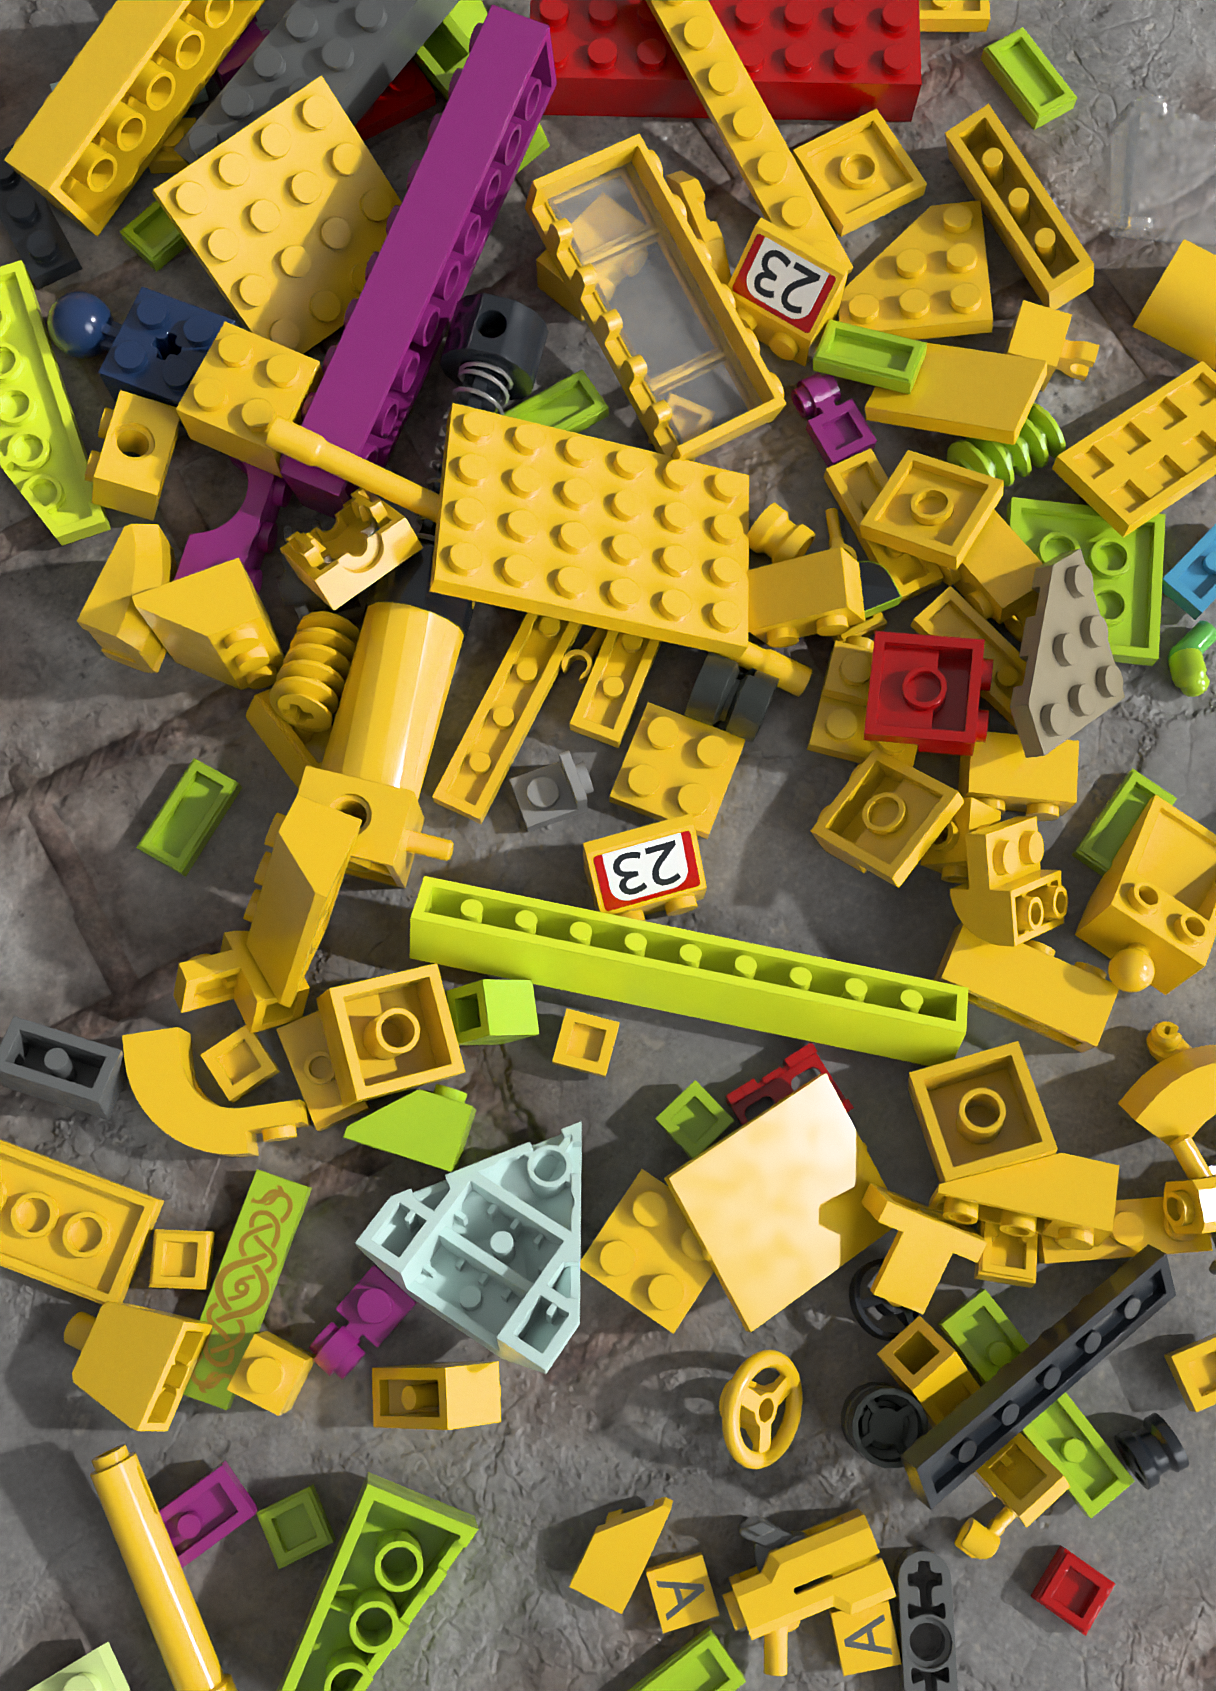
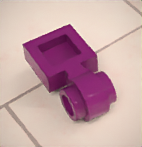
[791,372,877,467]
[308,1265,418,1380]

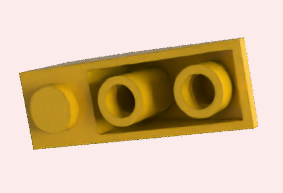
[928,1153,1119,1250]

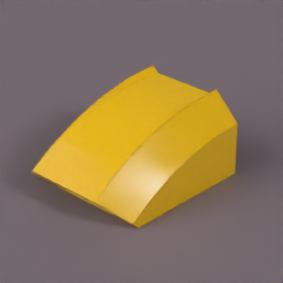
[77,524,177,673]

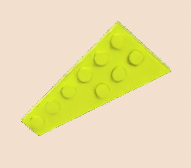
[0,260,111,546]

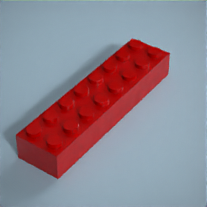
[530,0,922,122]

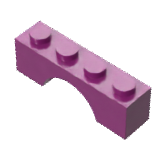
[174,455,292,595]

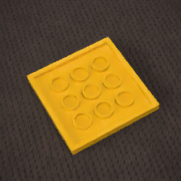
[151,75,402,354]

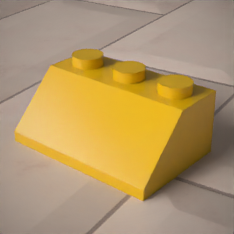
[132,557,285,690]
[243,795,362,1008]

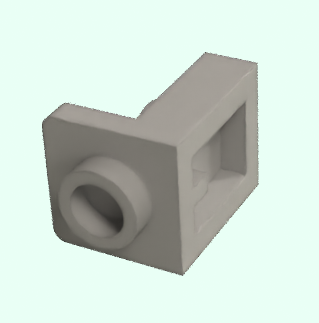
[509,750,594,832]

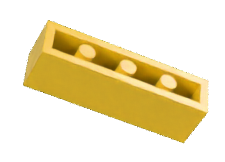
[945,103,1094,310]

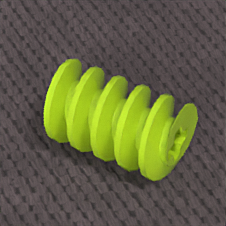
[947,403,1066,487]

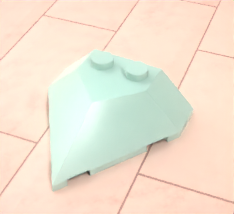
[355,1122,582,1374]

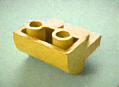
[949,816,1068,947]

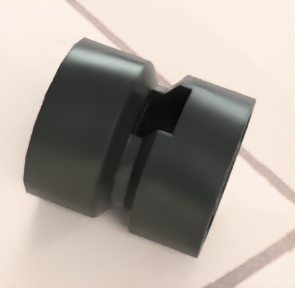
[685,652,779,743]
[841,1382,929,1468]

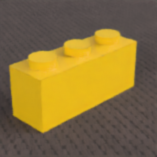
[933,922,1119,1053]

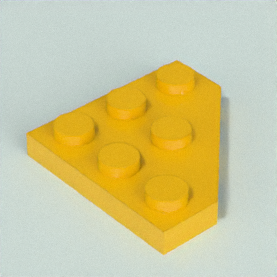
[838,200,993,340]

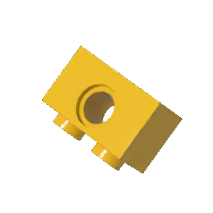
[85,390,181,521]

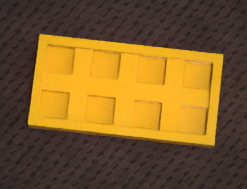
[1052,361,1216,538]

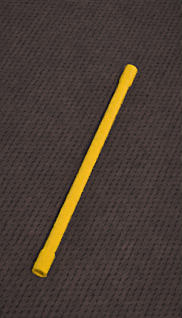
[265,415,812,697]

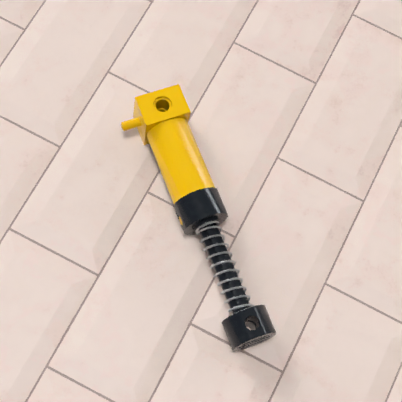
[297,293,549,888]

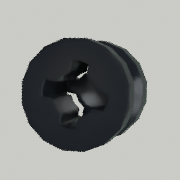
[1114,1413,1189,1490]

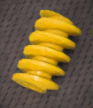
[269,611,360,732]

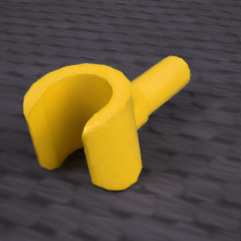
[825,508,857,561]
[561,627,608,684]
[954,1506,1016,1559]

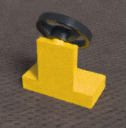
[849,1182,987,1341]

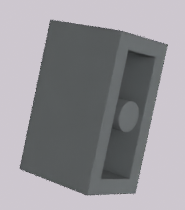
[0,1016,128,1120]

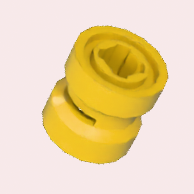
[747,502,816,564]

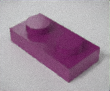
[159,1460,258,1568]

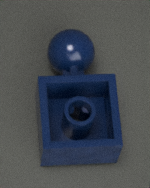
[47,287,237,428]

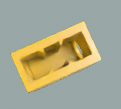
[64,1301,213,1431]

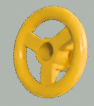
[719,1350,803,1469]

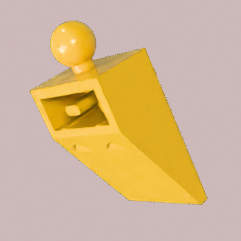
[1075,794,1216,995]

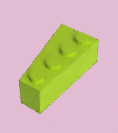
[277,1472,479,1691]

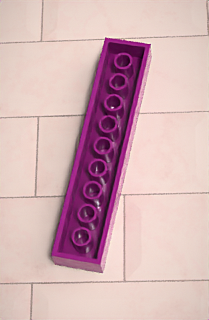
[280,5,557,519]

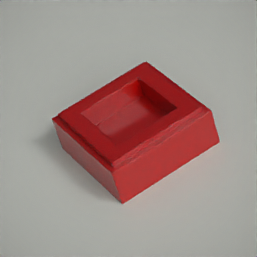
[1030,1545,1116,1636]

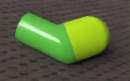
[1168,620,1216,697]

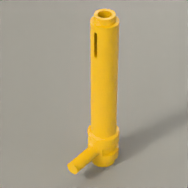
[90,1444,238,1691]

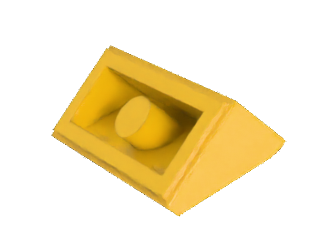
[246,689,333,789]

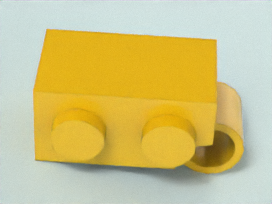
[937,509,1043,642]

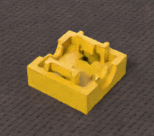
[280,487,423,610]

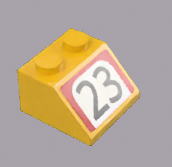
[728,217,849,367]
[583,813,707,921]

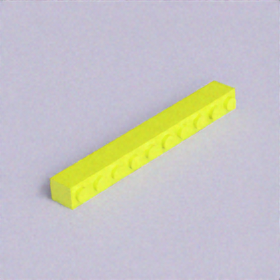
[409,876,969,1066]

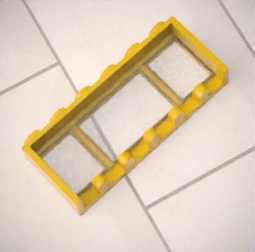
[525,133,786,461]

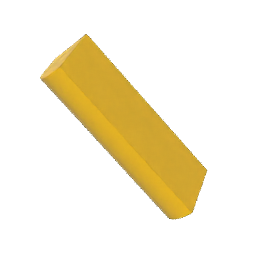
[1132,239,1216,370]

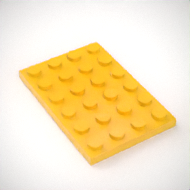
[429,403,749,658]

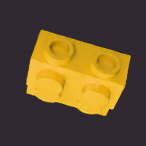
[807,636,918,767]
[810,748,964,888]

